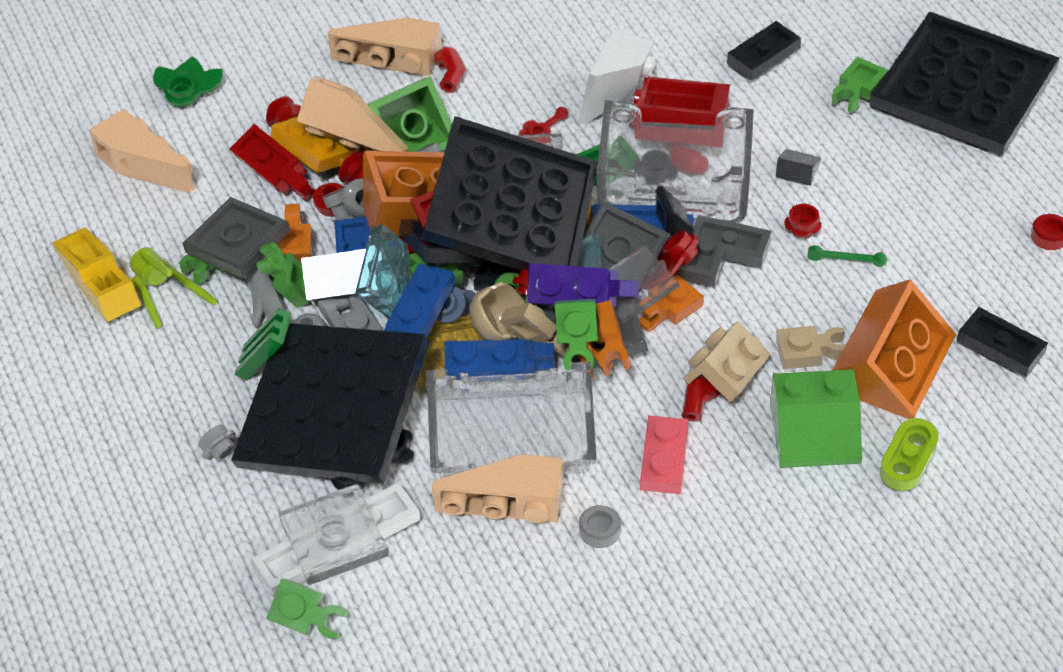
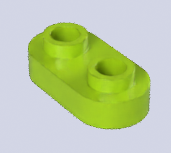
[880,418,939,491]

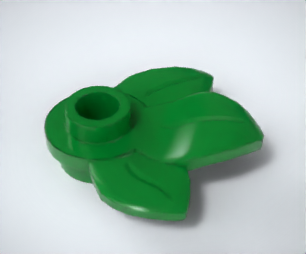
[153,56,223,107]

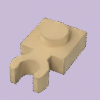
[500,303,569,356]
[776,326,846,369]

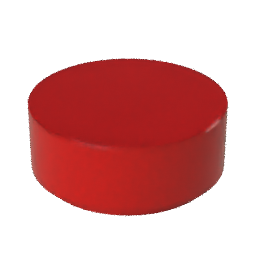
[1031,214,1063,250]

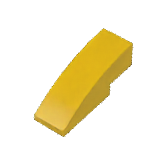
[52,227,141,322]

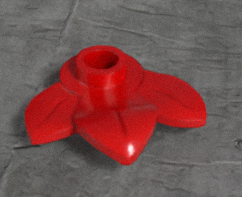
[642,230,698,291]

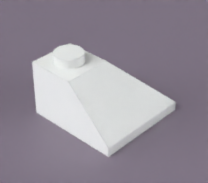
[579,27,656,125]

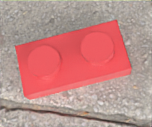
[640,415,688,494]

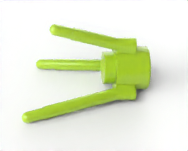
[130,247,218,328]

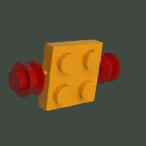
[266,96,373,184]

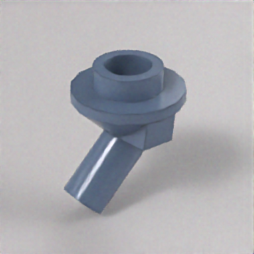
[436,286,475,324]

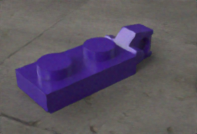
[526,263,638,307]

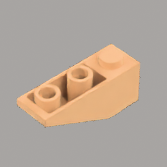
[328,18,442,76]
[297,76,408,152]
[89,109,194,193]
[432,454,563,523]

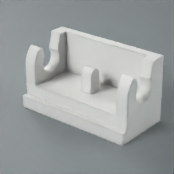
[301,247,386,301]

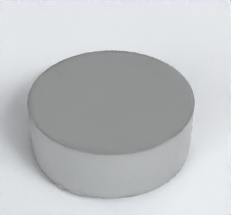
[579,505,621,548]

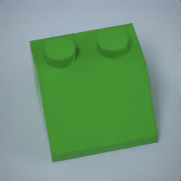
[367,76,452,152]
[770,369,862,468]

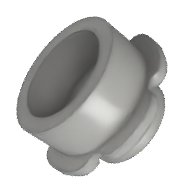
[198,424,236,462]

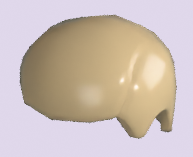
[469,282,526,341]

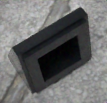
[776,149,821,186]
[655,185,694,238]

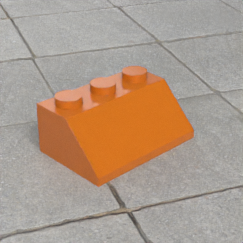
[363,151,444,236]
[832,279,956,419]

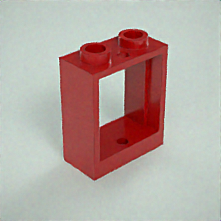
[629,77,730,148]

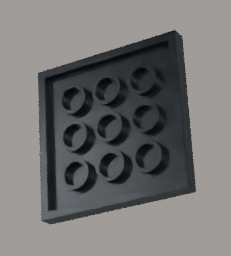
[870,11,1060,155]
[421,116,599,271]
[231,323,430,484]

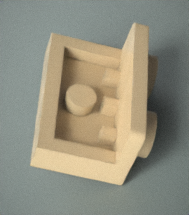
[683,321,771,402]

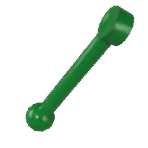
[807,245,887,267]

